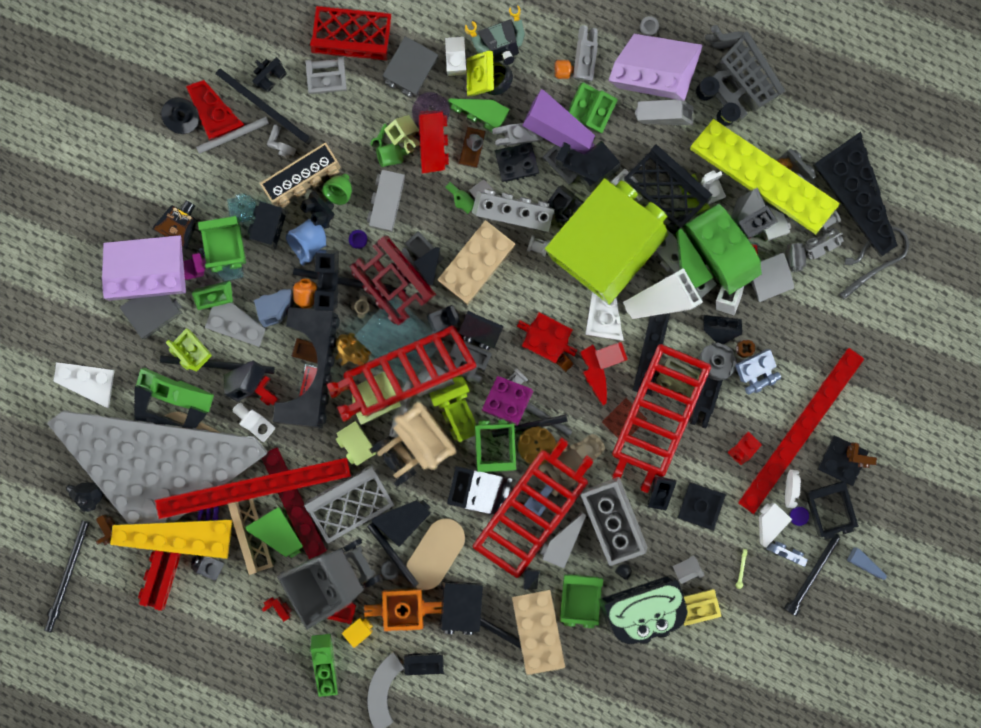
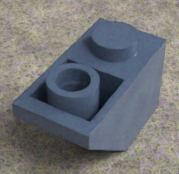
[254,289,294,327]

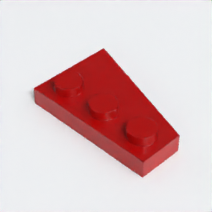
[186,80,244,140]

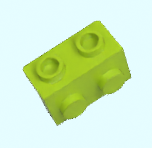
[166,328,212,372]
[429,376,470,409]
[442,398,476,443]

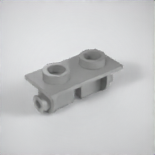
[803,228,844,260]

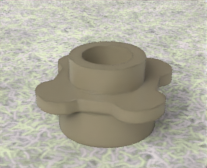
[351,296,374,319]

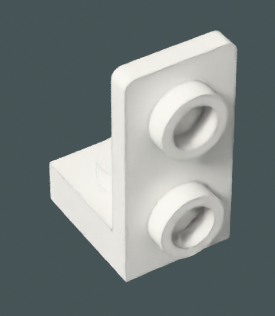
[700,170,726,205]

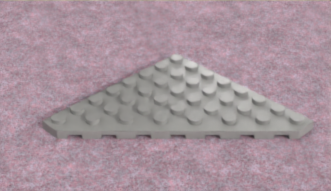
[47,410,267,524]

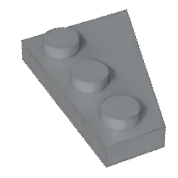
[205,303,266,347]

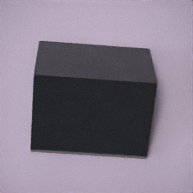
[578,141,620,193]

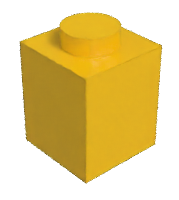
[342,616,373,648]

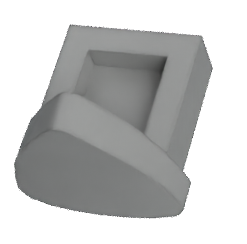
[673,555,705,584]

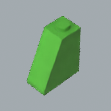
[245,507,303,558]

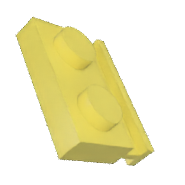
[683,589,722,626]

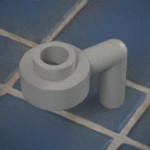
[267,125,297,159]

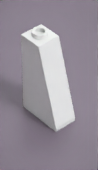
[623,268,702,319]

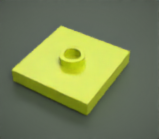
[466,51,494,96]

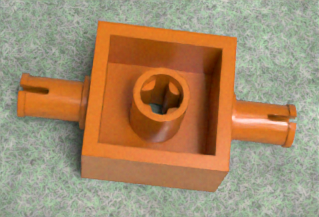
[364,588,442,631]

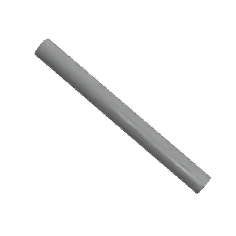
[196,117,269,154]

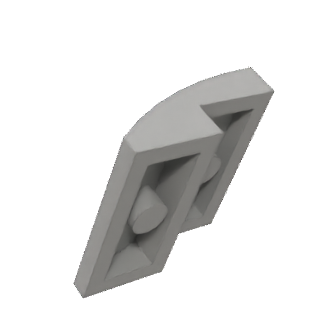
[752,252,794,302]

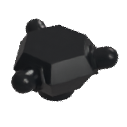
[66,482,104,512]

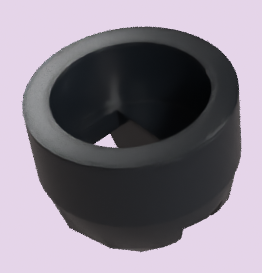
[615,564,632,581]

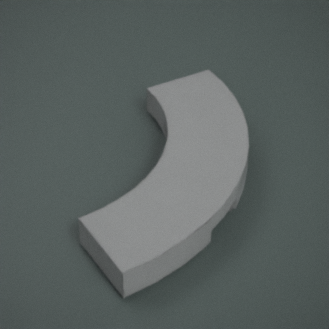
[368,652,404,728]

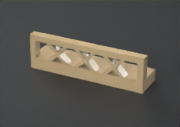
[228,499,274,575]

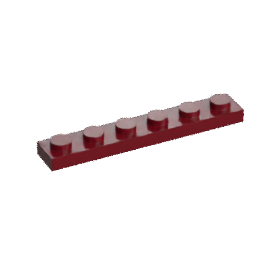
[261,447,327,559]

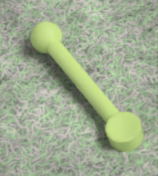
[736,549,747,589]

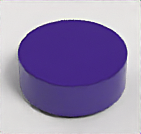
[348,230,368,249]
[789,506,809,526]

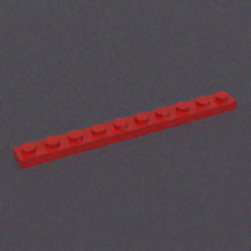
[737,348,864,514]
[155,458,351,519]

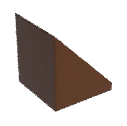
[556,354,574,372]

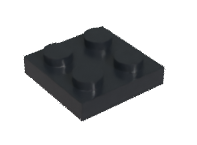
[817,435,869,486]

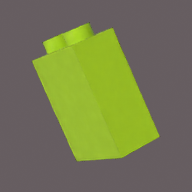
[545,178,669,305]

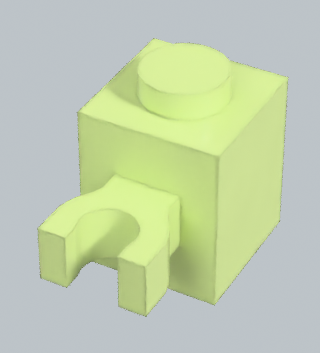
[384,115,420,154]

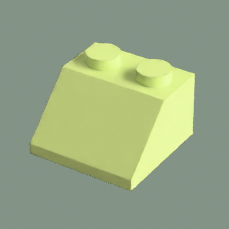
[352,372,401,425]

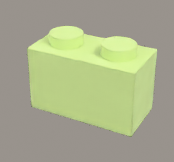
[336,421,377,466]

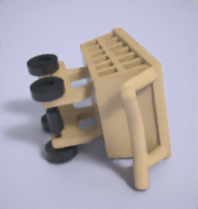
[369,402,456,487]

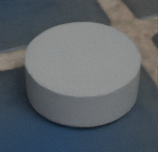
[640,16,659,36]

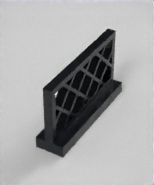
[624,144,713,230]

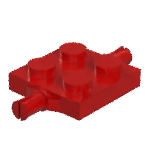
[517,312,578,364]

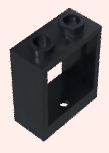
[805,481,859,540]

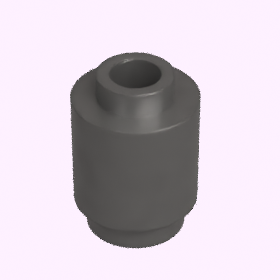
[786,243,807,272]

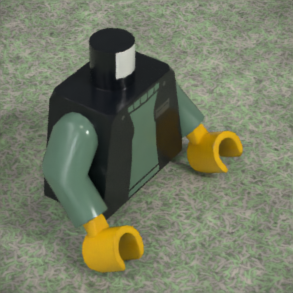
[465,5,525,65]

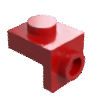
[255,376,280,406]
[728,431,762,465]
[261,597,292,622]

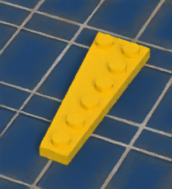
[110,520,232,559]

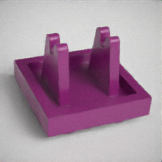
[482,376,533,426]

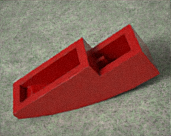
[579,344,607,406]

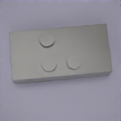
[581,477,648,566]

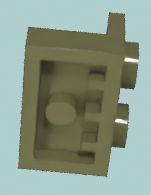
[655,356,701,397]

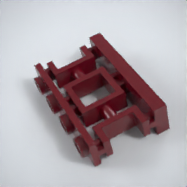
[349,235,437,326]

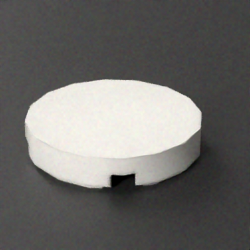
[785,470,800,508]

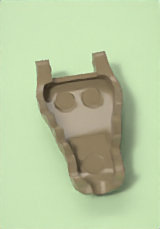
[538,434,605,497]

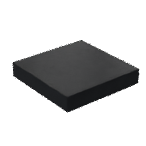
[677,482,726,531]

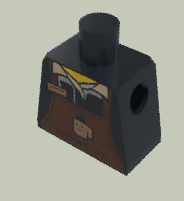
[152,200,198,249]

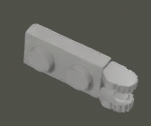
[573,25,598,81]
[492,123,544,146]

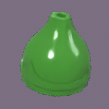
[322,174,352,205]

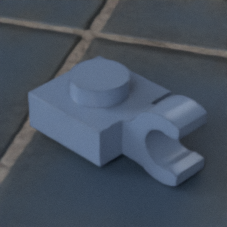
[524,484,553,516]

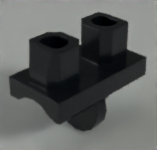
[252,57,287,93]
[300,191,335,229]

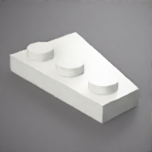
[585,292,624,341]
[54,362,115,408]

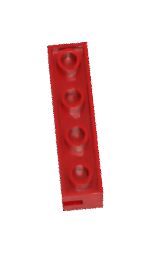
[138,550,181,611]

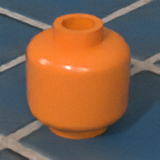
[293,278,317,309]

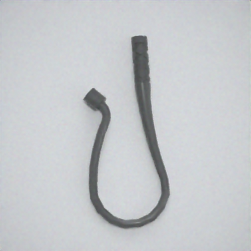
[839,226,909,300]

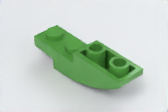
[136,368,214,412]

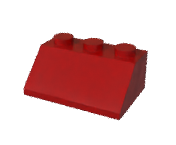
[419,110,449,173]

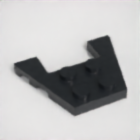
[134,385,208,429]

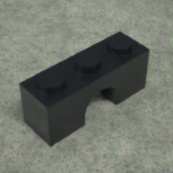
[314,249,339,311]

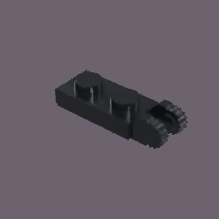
[690,377,723,429]

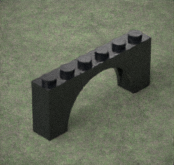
[273,308,340,429]

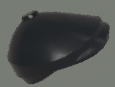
[487,62,513,95]

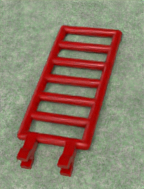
[327,326,476,422]
[612,344,711,493]
[472,437,594,578]

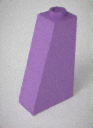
[522,89,595,154]

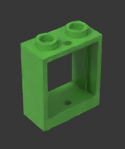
[474,419,516,472]

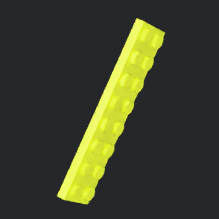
[690,119,840,235]

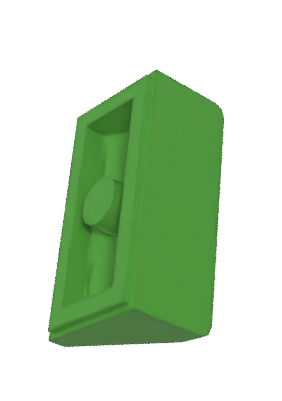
[192,281,233,310]

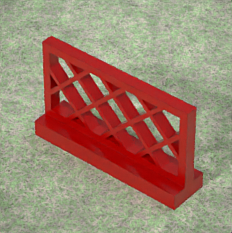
[310,6,392,60]

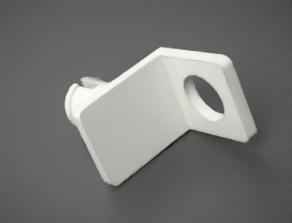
[233,403,275,442]

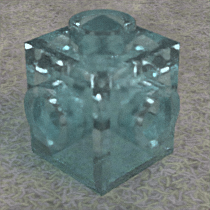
[227,193,257,222]

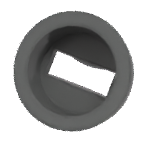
[466,134,483,151]

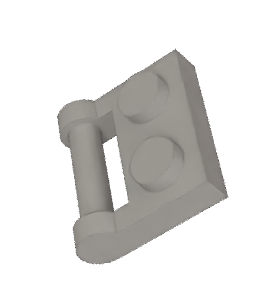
[306,57,347,94]

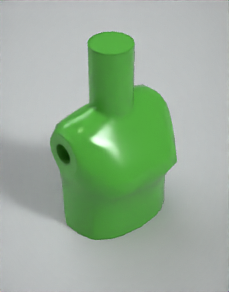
[376,143,413,167]
[445,182,475,214]

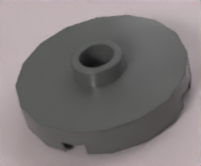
[699,343,737,381]

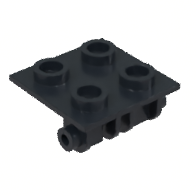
[494,143,539,183]

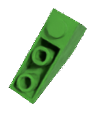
[448,99,510,133]
[310,634,338,697]

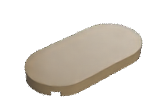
[406,519,465,590]

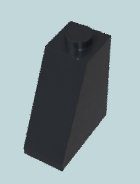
[371,499,432,547]

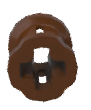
[736,340,755,358]

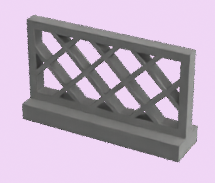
[304,464,395,544]

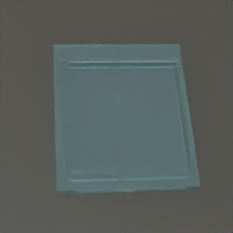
[354,297,444,384]

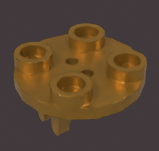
[335,333,372,366]
[518,427,556,465]

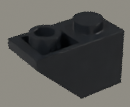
[223,360,266,402]

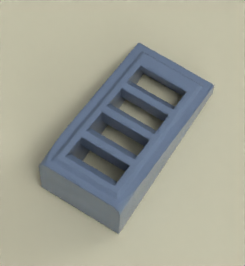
[847,547,887,580]

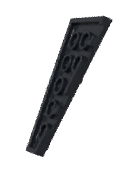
[813,132,898,258]

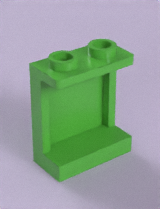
[198,216,246,272]
[560,574,603,628]

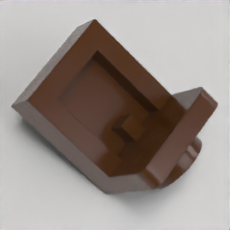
[847,442,877,468]
[96,514,116,546]

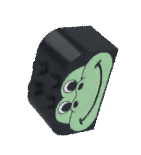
[598,575,687,644]

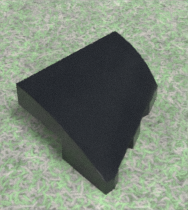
[548,185,584,226]

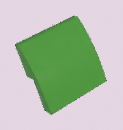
[568,82,618,133]

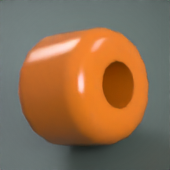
[555,60,574,79]

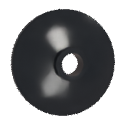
[161,97,199,134]

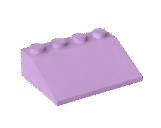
[609,34,702,101]
[102,236,186,301]

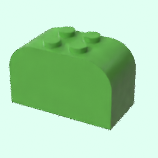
[685,204,762,295]

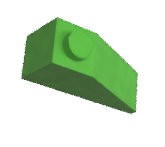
[676,228,713,289]

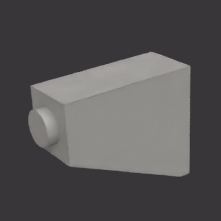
[635,99,693,125]

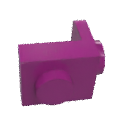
[183,253,206,280]

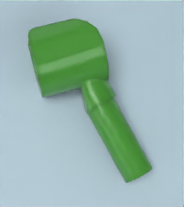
[370,124,388,147]

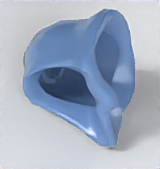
[286,219,326,266]

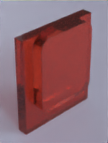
[602,398,647,438]

